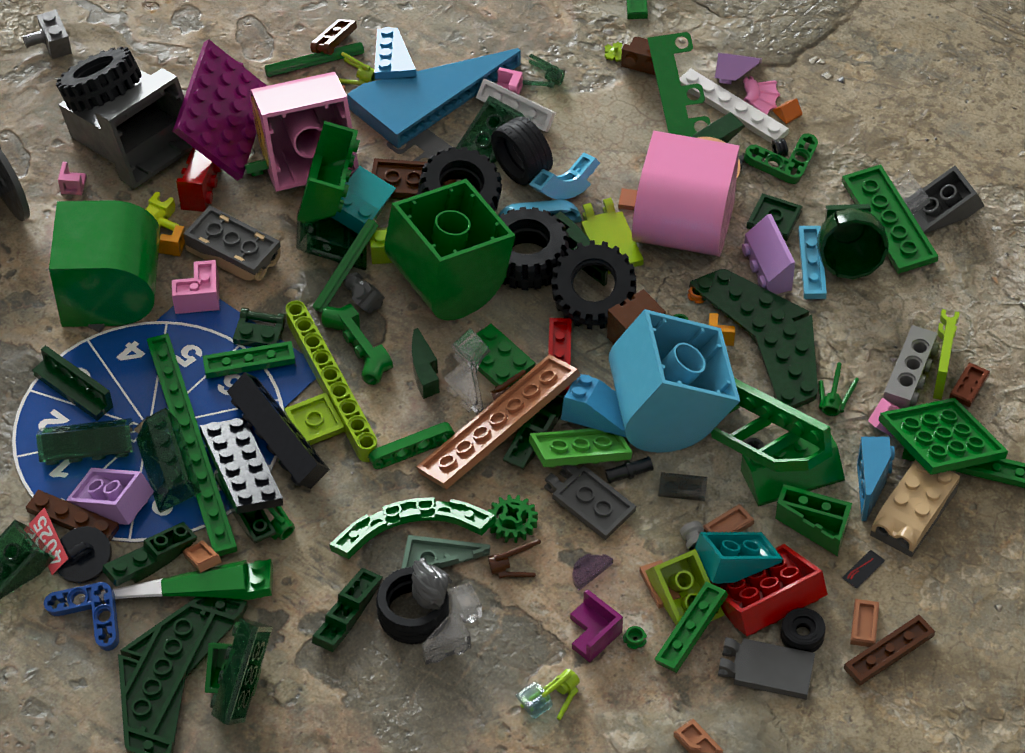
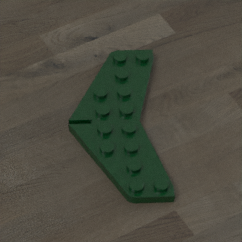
[689,269,818,409]
[118,597,248,753]

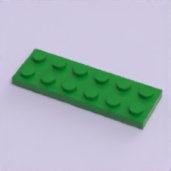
[842,164,939,274]

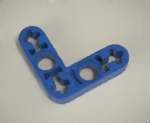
[44,582,119,651]

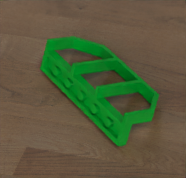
[711,378,833,472]

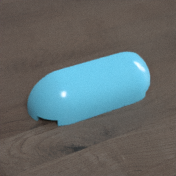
[498,199,582,223]

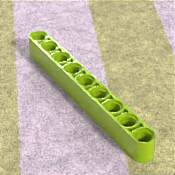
[285,300,377,462]

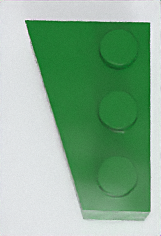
[775,484,852,557]

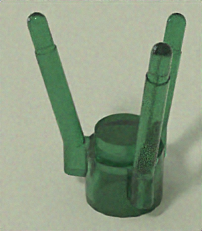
[523,54,565,88]

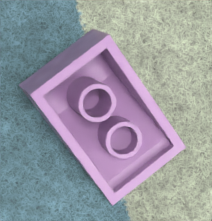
[66,468,154,525]

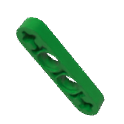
[368,422,455,469]

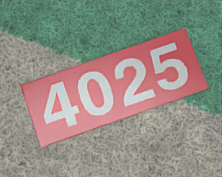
[29,507,68,575]

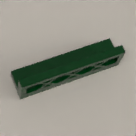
[32,345,113,421]

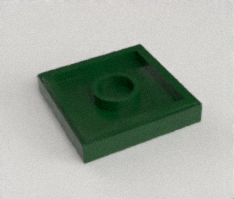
[746,193,803,241]

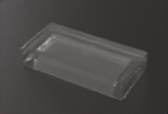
[892,171,931,214]

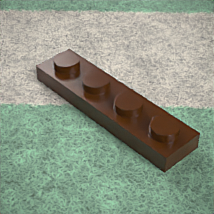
[26,490,119,541]
[844,615,935,686]

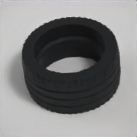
[491,116,553,185]
[376,567,450,644]

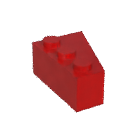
[176,148,221,212]

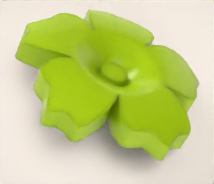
[604,42,622,62]

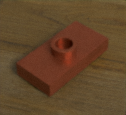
[949,362,990,407]

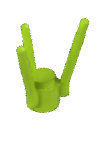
[338,52,375,86]
[520,669,580,720]

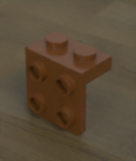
[621,37,655,75]

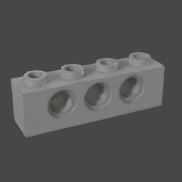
[883,325,940,408]

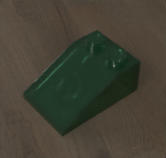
[456,96,525,163]
[0,520,55,599]

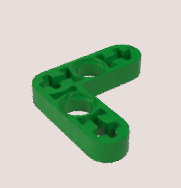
[744,133,818,184]

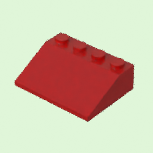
[710,544,828,636]

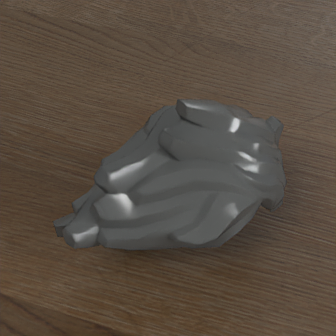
[411,558,452,610]

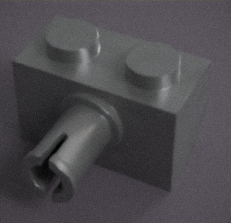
[22,10,72,59]

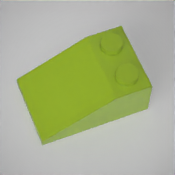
[645,549,725,626]

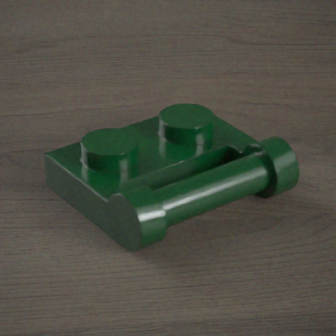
[233,308,286,347]

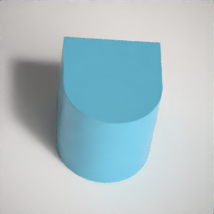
[609,309,740,453]

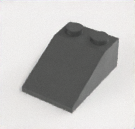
[904,166,985,234]

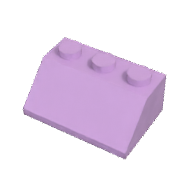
[742,214,795,294]

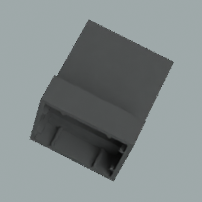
[59,68,193,189]

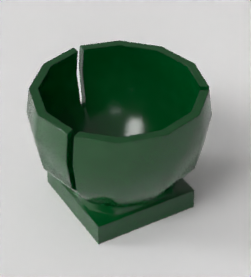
[817,204,889,280]

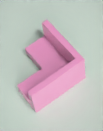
[172,260,220,314]

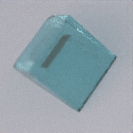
[516,681,553,719]

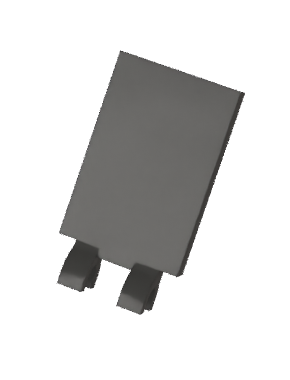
[544,465,637,540]
[718,637,815,700]

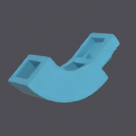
[529,153,600,200]

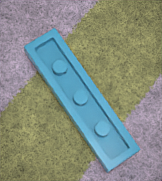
[798,226,827,299]

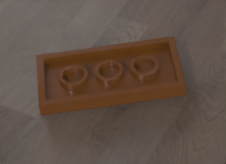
[372,158,457,198]

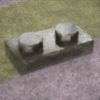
[658,472,708,501]

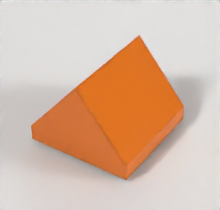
[773,98,803,124]

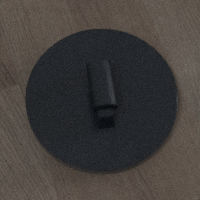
[57,526,112,583]

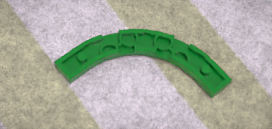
[329,497,496,559]

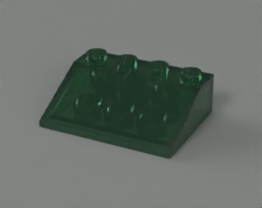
[210,618,273,725]

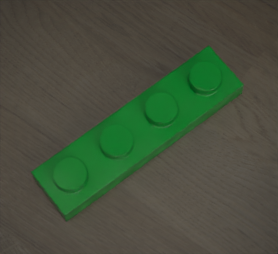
[202,341,296,379]
[654,581,728,673]

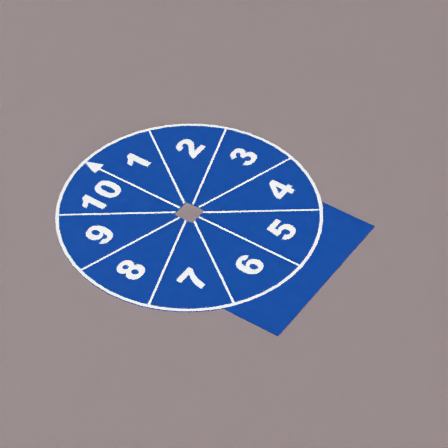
[12,299,316,542]

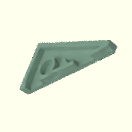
[401,535,490,569]

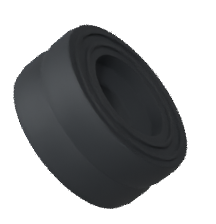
[781,608,826,653]

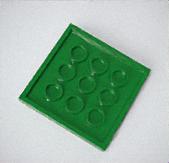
[878,398,1008,475]

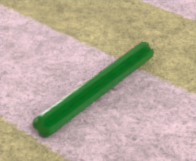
[264,42,364,77]
[312,219,378,313]

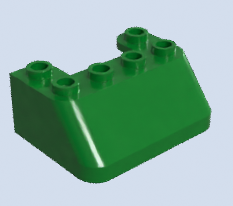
[297,121,360,223]

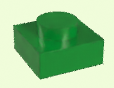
[245,159,268,176]

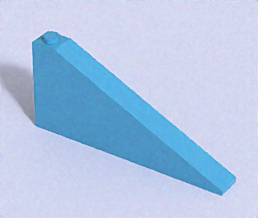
[347,48,521,149]

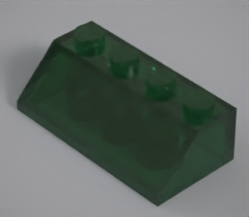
[136,408,201,513]
[36,418,134,465]

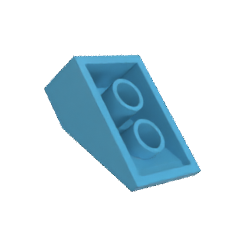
[561,374,626,437]
[857,437,895,521]

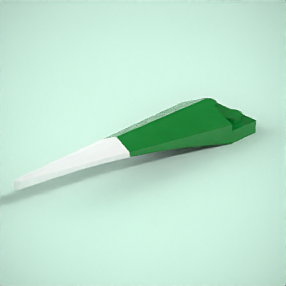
[79,559,273,602]

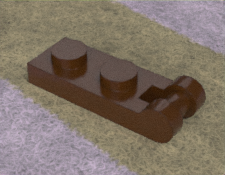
[311,19,357,55]

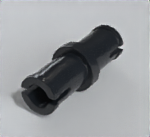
[605,456,654,484]

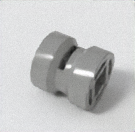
[680,521,704,552]

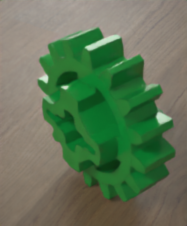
[488,495,538,543]

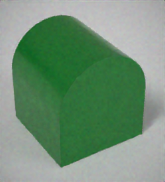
[384,179,515,321]
[49,200,160,327]

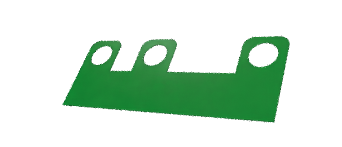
[647,32,711,137]

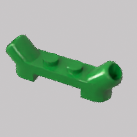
[321,304,393,385]

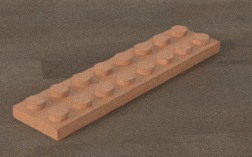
[416,354,581,490]

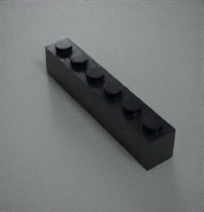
[227,372,330,489]

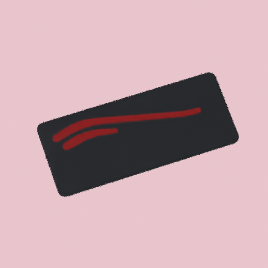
[842,550,885,588]

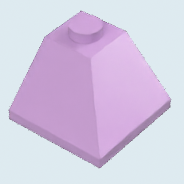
[715,53,762,84]

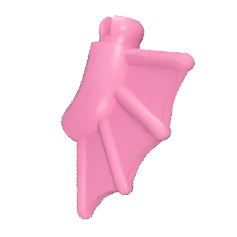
[743,76,780,115]

